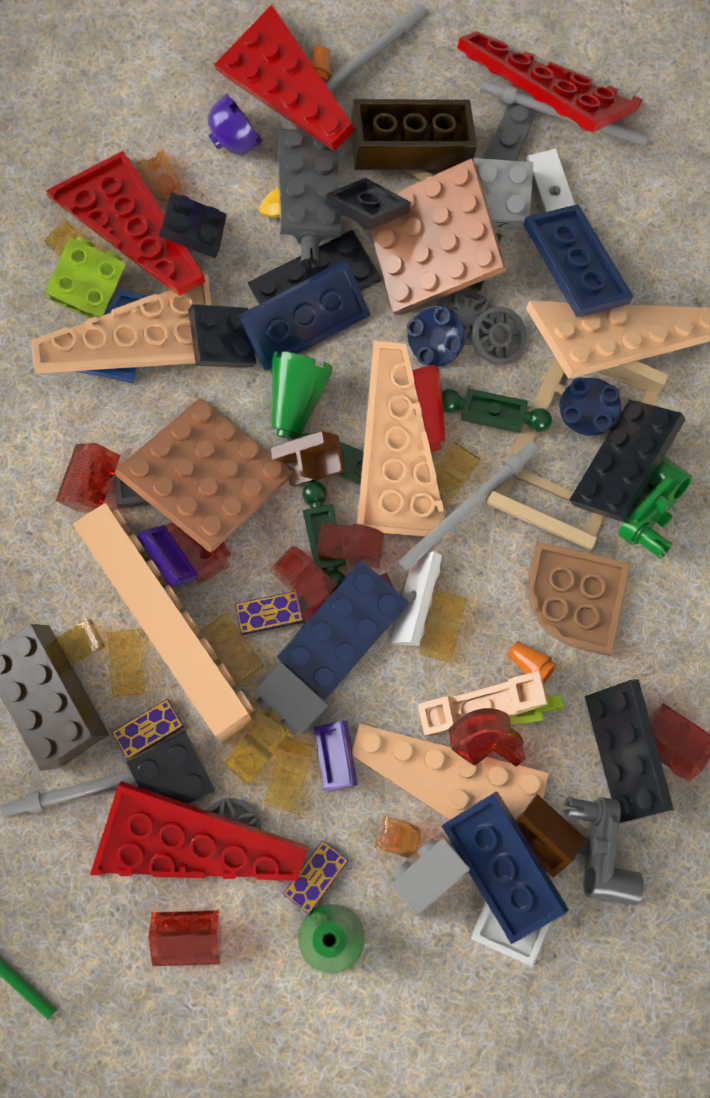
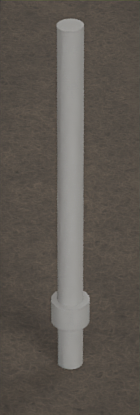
[325,4,427,93]
[480,80,649,147]
[397,441,540,572]
[1,771,136,817]

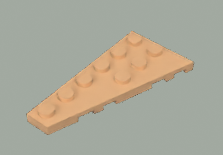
[31,274,212,374]
[526,301,710,379]
[356,341,451,539]
[352,724,549,820]

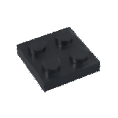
[325,177,411,230]
[159,192,227,259]
[188,304,256,368]
[126,731,215,804]

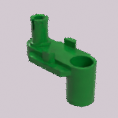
[618,456,692,559]

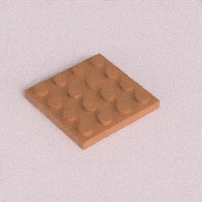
[371,159,507,315]
[116,398,293,553]

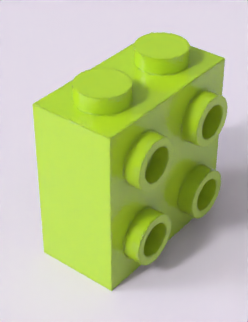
[44,237,126,318]

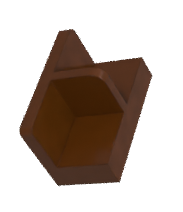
[271,431,344,487]
[515,795,586,878]

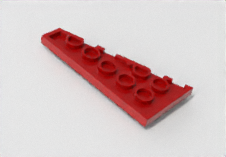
[214,4,355,152]
[457,31,643,133]
[46,151,206,296]
[90,781,309,881]

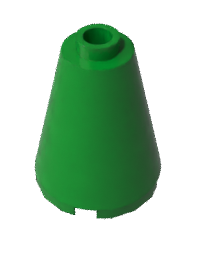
[271,351,333,440]
[298,904,365,973]

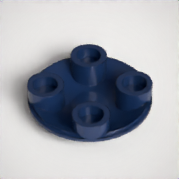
[407,306,465,367]
[560,377,622,436]

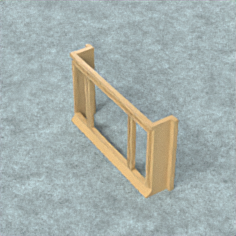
[486,357,669,550]

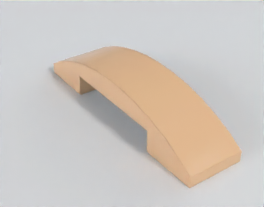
[418,671,548,736]

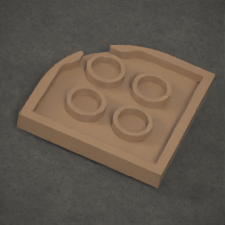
[528,542,630,656]

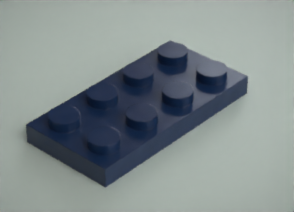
[523,204,633,318]
[238,260,370,371]
[277,560,410,699]
[441,791,569,945]

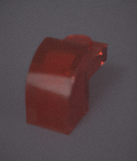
[317,522,385,569]
[270,545,337,610]
[448,708,526,767]

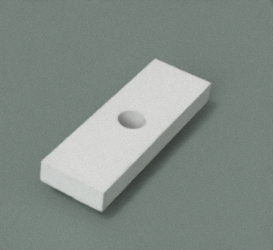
[527,148,575,212]
[390,551,442,646]

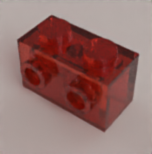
[55,443,121,513]
[166,522,231,586]
[649,703,710,781]
[148,910,222,966]

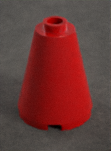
[412,365,446,453]

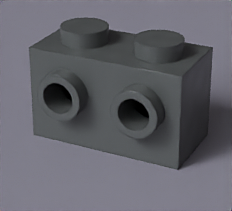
[254,661,331,735]

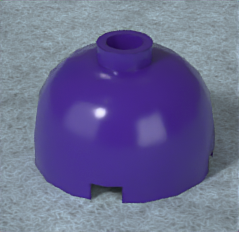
[208,93,263,155]

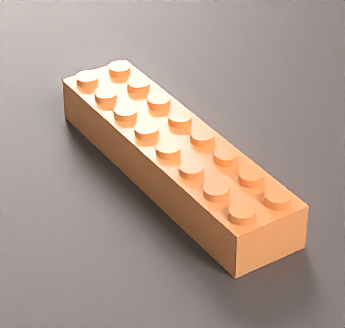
[73,503,254,743]

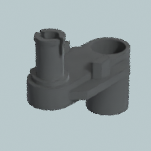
[563,796,644,906]

